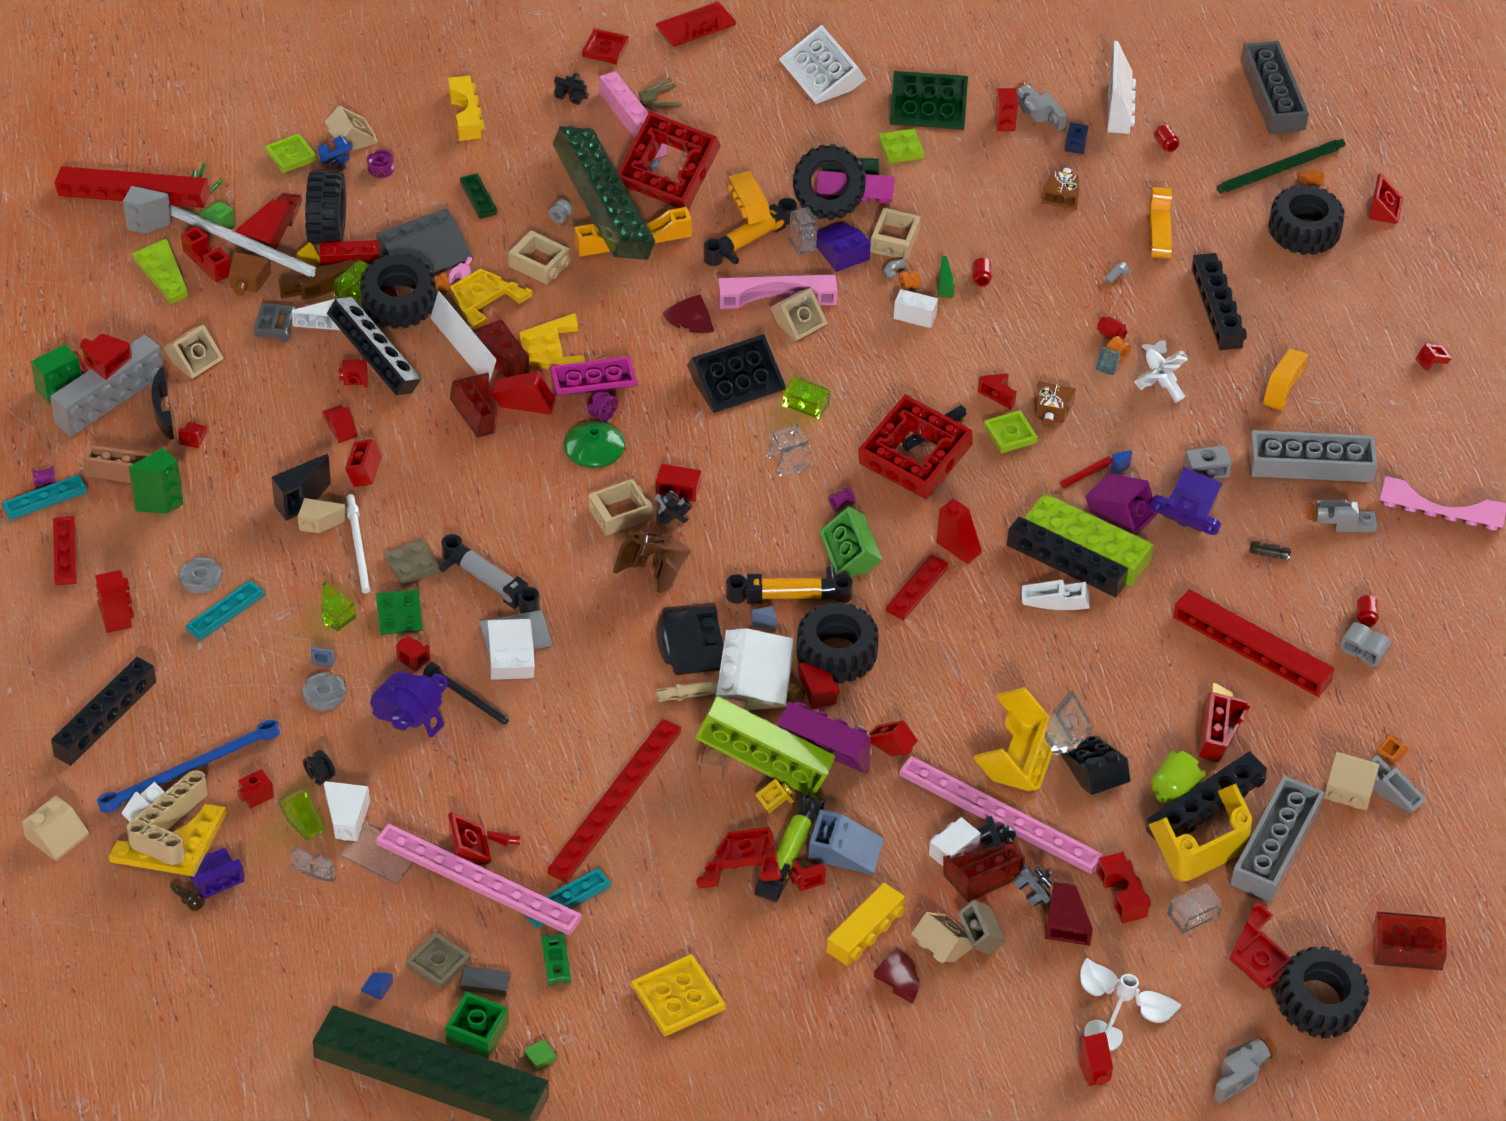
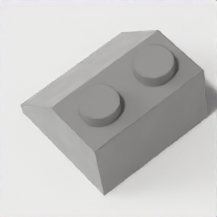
[123,186,172,233]

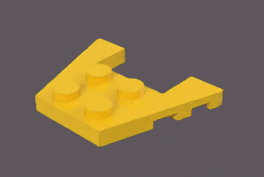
[450,269,533,332]
[519,313,585,369]

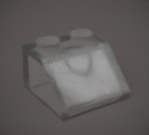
[1044,691,1093,755]

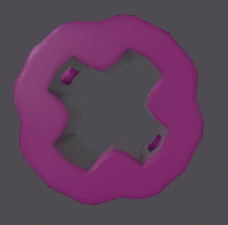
[32,466,56,487]
[828,487,855,511]

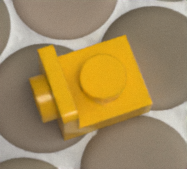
[755,778,794,813]

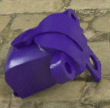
[1150,467,1223,535]
[370,671,448,737]

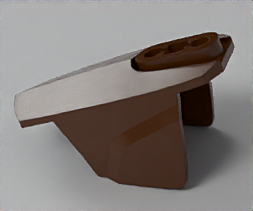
[613,531,691,593]

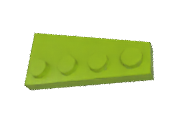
[132,238,188,304]

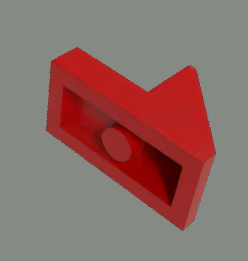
[978,373,1017,410]
[322,405,358,443]

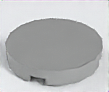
[180,557,222,593]
[302,672,346,711]

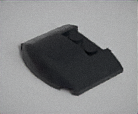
[656,603,724,675]

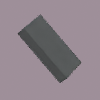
[460,966,510,995]

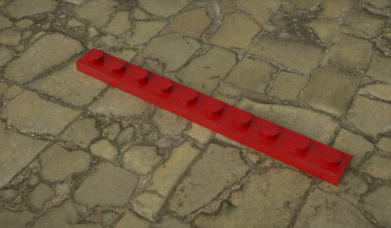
[548,718,681,883]

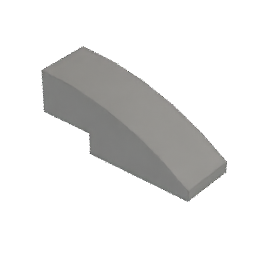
[1370,755,1427,813]

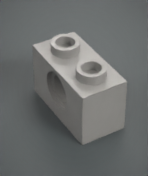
[1184,446,1232,479]

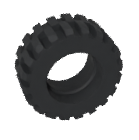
[793,144,866,220]
[305,170,346,245]
[1269,185,1345,255]
[360,253,436,329]
[796,602,879,684]
[1275,946,1369,1038]

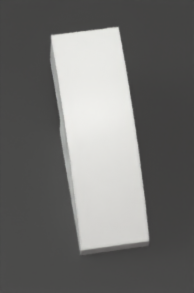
[1022,580,1089,610]

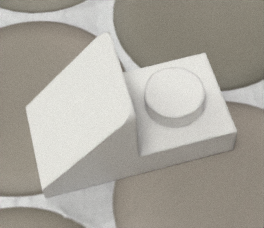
[122,782,165,822]

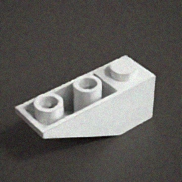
[292,299,340,330]

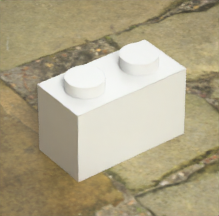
[893,289,938,328]
[929,817,981,870]

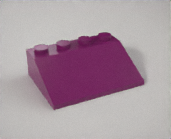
[777,701,871,774]

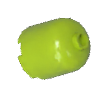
[1151,750,1206,805]

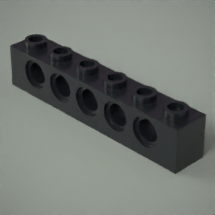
[1191,253,1247,350]
[326,297,421,395]
[1007,516,1129,598]
[51,657,156,766]
[1146,751,1267,841]

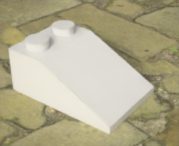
[487,619,535,680]

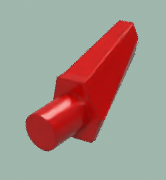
[487,831,520,847]

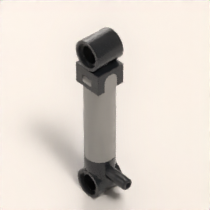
[439,534,540,614]

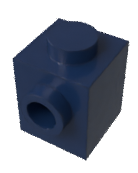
[1065,123,1089,154]

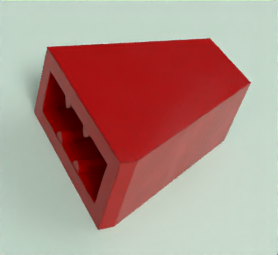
[236,199,294,250]
[492,371,556,414]
[936,498,982,564]

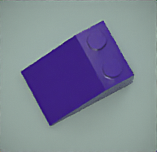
[808,222,871,272]

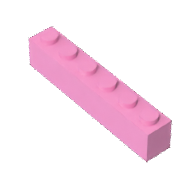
[599,71,668,158]

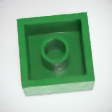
[31,344,81,403]
[445,992,509,1059]

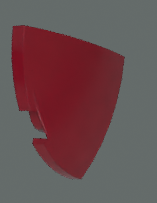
[663,295,714,333]
[874,948,919,1004]

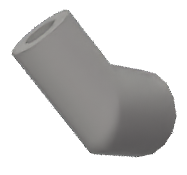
[883,258,906,279]
[1105,261,1129,284]

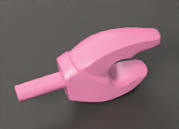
[448,256,472,286]

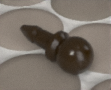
[170,884,204,911]

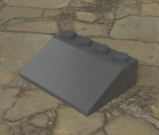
[376,209,473,275]

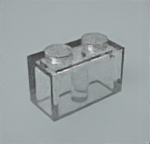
[789,207,818,255]
[1167,883,1223,933]

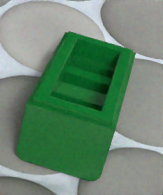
[938,256,955,298]

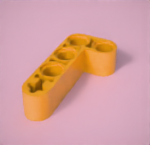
[1149,187,1172,259]
[1263,348,1309,411]

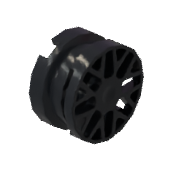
[303,750,336,785]

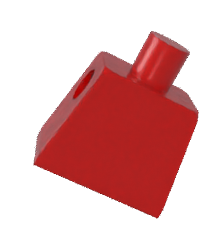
[80,334,132,380]

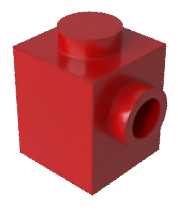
[237,769,274,809]

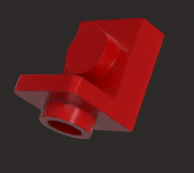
[1416,343,1452,371]
[178,422,207,448]
[789,861,826,892]

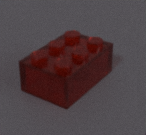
[1373,911,1447,971]

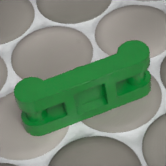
[540,932,571,986]

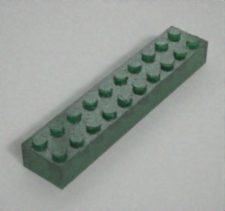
[553,126,655,260]
[312,1005,549,1121]

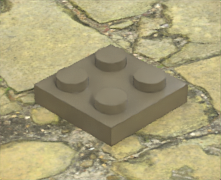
[384,539,440,586]
[406,932,471,990]

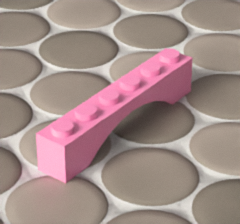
[718,275,838,309]
[1380,476,1506,531]

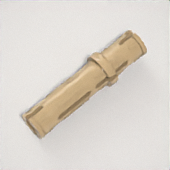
[656,680,718,702]

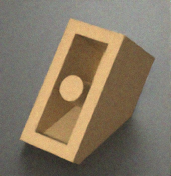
[298,498,346,533]

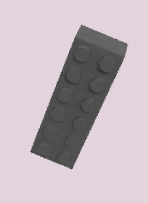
[1241,41,1309,133]

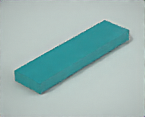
[1,474,88,521]
[185,580,265,641]
[524,868,611,929]

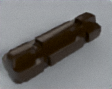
[1250,541,1291,560]

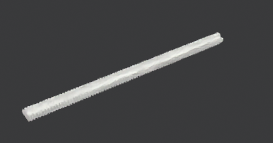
[170,205,316,277]

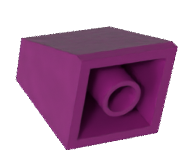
[1085,473,1158,535]

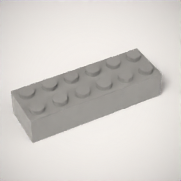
[50,335,163,437]
[1249,430,1377,482]
[1230,776,1325,902]

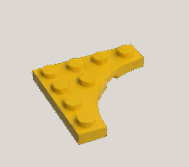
[109,804,227,877]

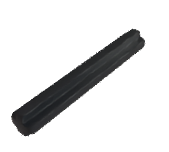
[902,405,967,450]

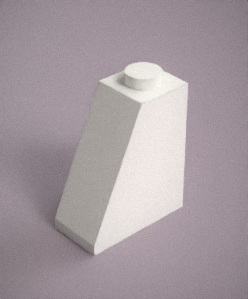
[324,781,370,841]

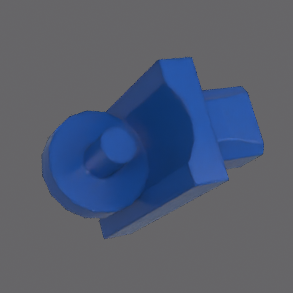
[317,135,352,170]

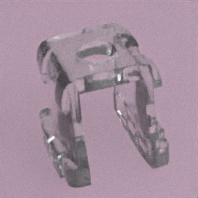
[767,423,812,476]

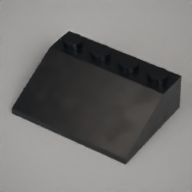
[687,334,787,413]

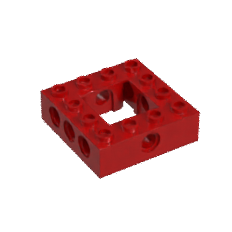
[616,111,721,210]
[858,394,973,500]

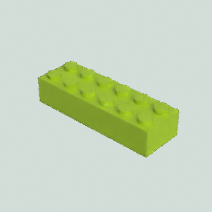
[1024,493,1154,587]
[695,696,835,795]

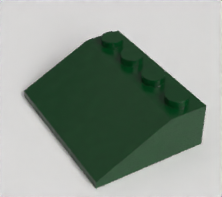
[890,71,968,130]

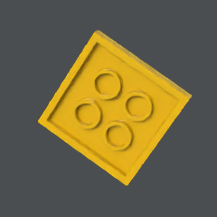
[631,954,726,1037]

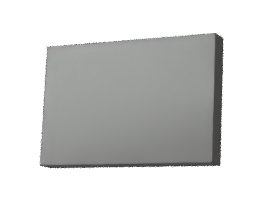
[479,610,552,656]

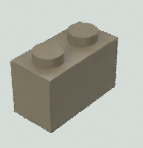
[958,900,1006,955]

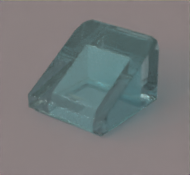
[1096,347,1121,376]

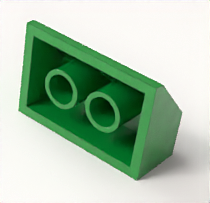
[129,447,184,514]

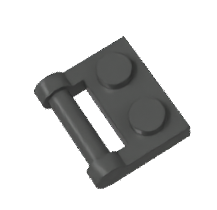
[254,303,296,342]

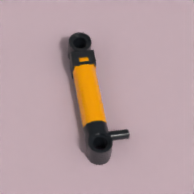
[704,198,797,266]
[726,566,853,604]

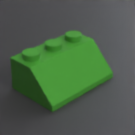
[819,506,882,576]

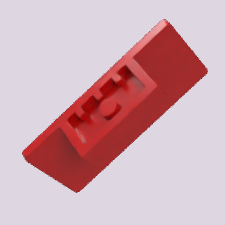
[656,2,736,47]

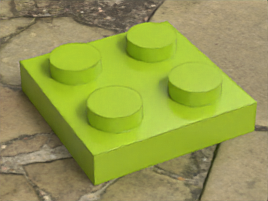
[878,128,925,164]
[265,133,317,173]
[984,410,1038,453]

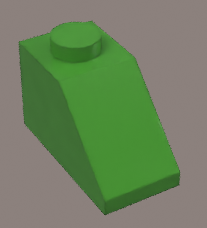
[196,200,235,230]

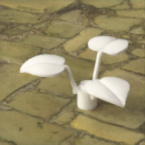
[1080,958,1181,1051]

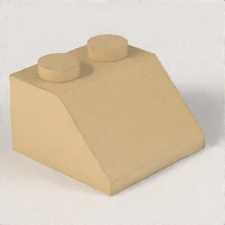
[325,105,378,151]
[770,288,828,341]
[163,324,224,379]
[1324,752,1380,811]
[22,795,90,862]
[912,912,973,963]

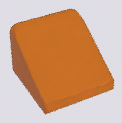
[1297,170,1325,187]
[1376,734,1409,764]

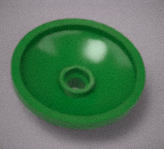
[564,421,625,468]

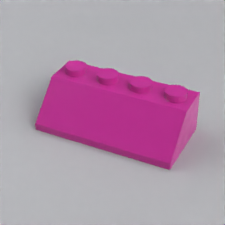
[816,171,895,204]
[550,357,637,397]

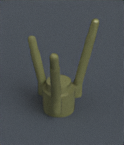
[639,78,682,108]

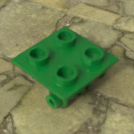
[376,589,423,635]

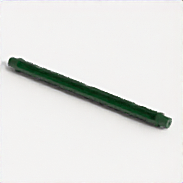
[1217,139,1345,193]

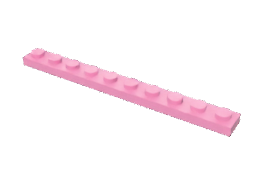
[899,756,1103,874]
[376,823,582,936]

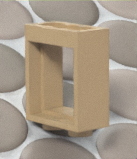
[870,208,921,260]
[508,231,570,285]
[588,479,653,536]

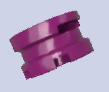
[367,150,395,178]
[588,390,618,422]

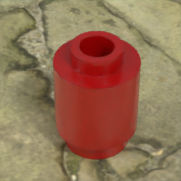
[1154,125,1179,152]
[972,258,992,287]
[1097,316,1127,339]
[1357,595,1379,627]

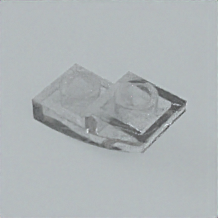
[290,847,336,882]

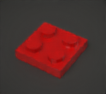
[582,28,629,64]

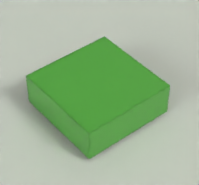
[524,1040,556,1071]

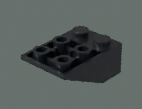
[271,454,331,521]
[1058,736,1131,795]

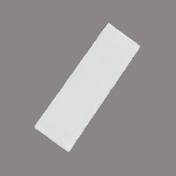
[430,291,496,387]

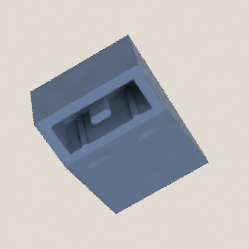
[808,809,884,875]

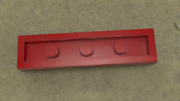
[53,516,77,586]
[886,555,949,621]

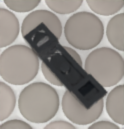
[151,368,174,440]

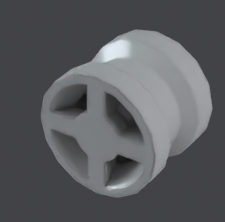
[549,199,573,224]

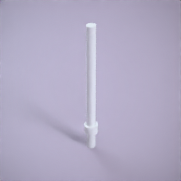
[346,494,370,593]

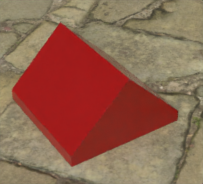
[1369,173,1403,224]
[448,812,492,865]

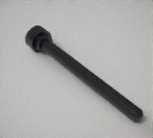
[423,662,509,724]

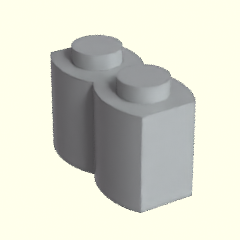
[1340,622,1392,667]

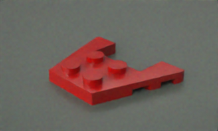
[696,827,781,888]
[1229,902,1308,990]

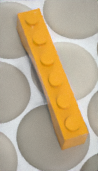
[574,207,692,257]

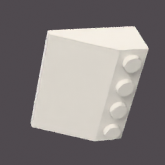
[779,25,866,104]
[1107,41,1136,134]
[716,628,794,710]

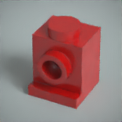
[339,359,368,388]
[396,636,430,672]

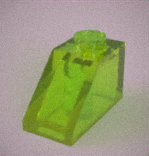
[321,582,356,632]
[277,790,325,840]

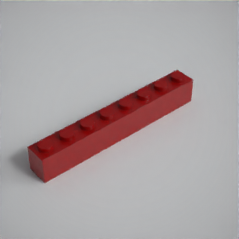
[54,166,211,208]
[1173,589,1335,698]

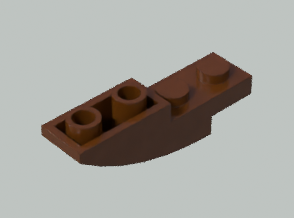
[278,260,356,300]

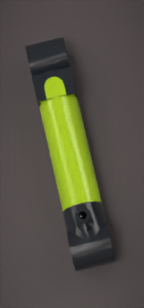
[754,792,825,903]

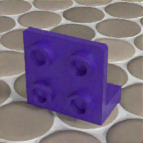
[189,848,245,899]

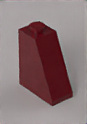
[1045,882,1093,946]

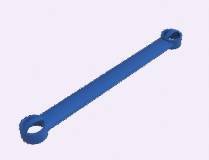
[97,720,281,813]

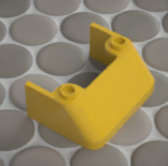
[973,687,1059,792]
[1149,784,1252,882]

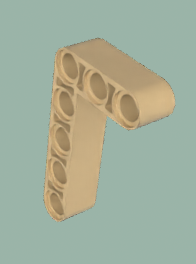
[127,771,208,865]

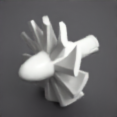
[1134,349,1188,403]

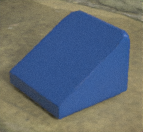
[1110,450,1132,475]
[361,973,393,1000]

